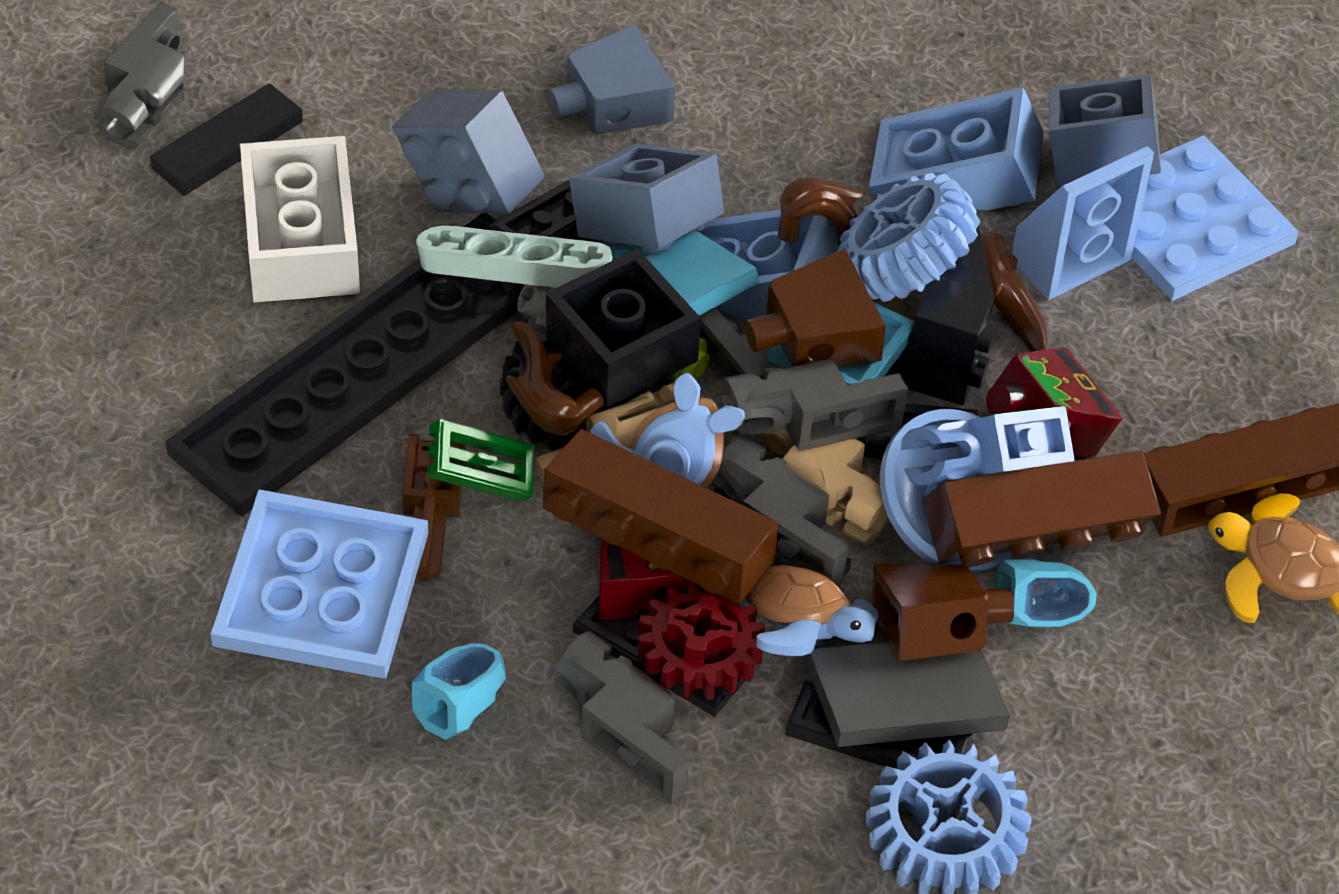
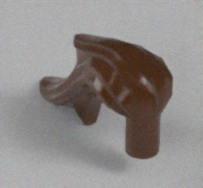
[777,178,864,246]
[980,232,1048,352]
[505,321,604,436]

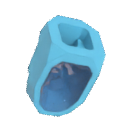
[994,559,1097,627]
[412,643,506,740]

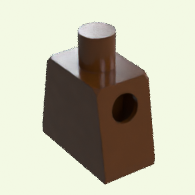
[745,249,886,367]
[872,563,1014,661]

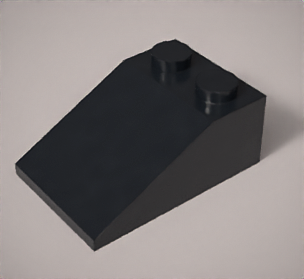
[903,226,998,406]

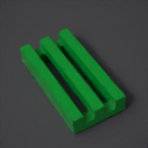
[427,419,535,501]

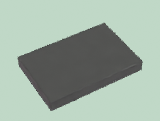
[806,642,1010,747]

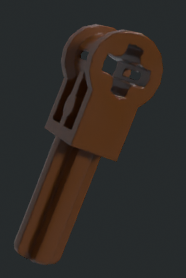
[402,434,466,582]

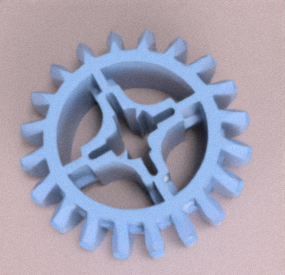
[837,173,980,302]
[866,739,1031,894]

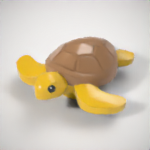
[1208,493,1339,623]

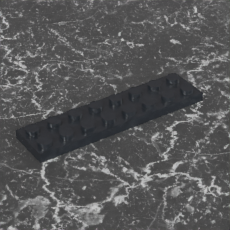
[165,213,524,517]

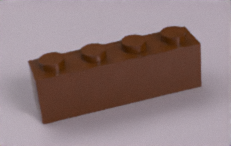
[1144,403,1339,537]
[543,429,779,605]
[922,450,1161,568]

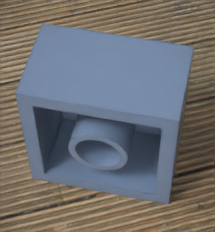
[1049,74,1161,186]
[392,90,545,214]
[569,143,724,253]

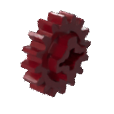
[637,582,765,700]

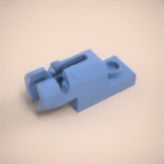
[901,406,1075,486]

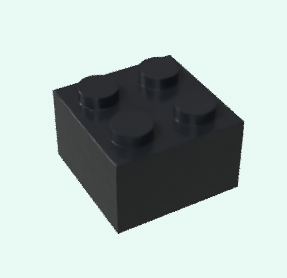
[545,248,701,408]

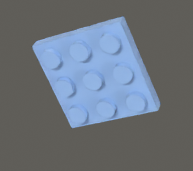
[1132,135,1299,301]
[211,490,429,679]

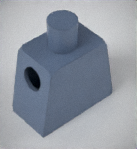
[547,25,675,134]

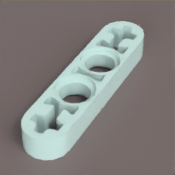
[416,226,613,288]

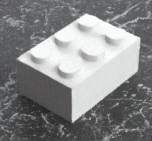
[240,136,360,303]

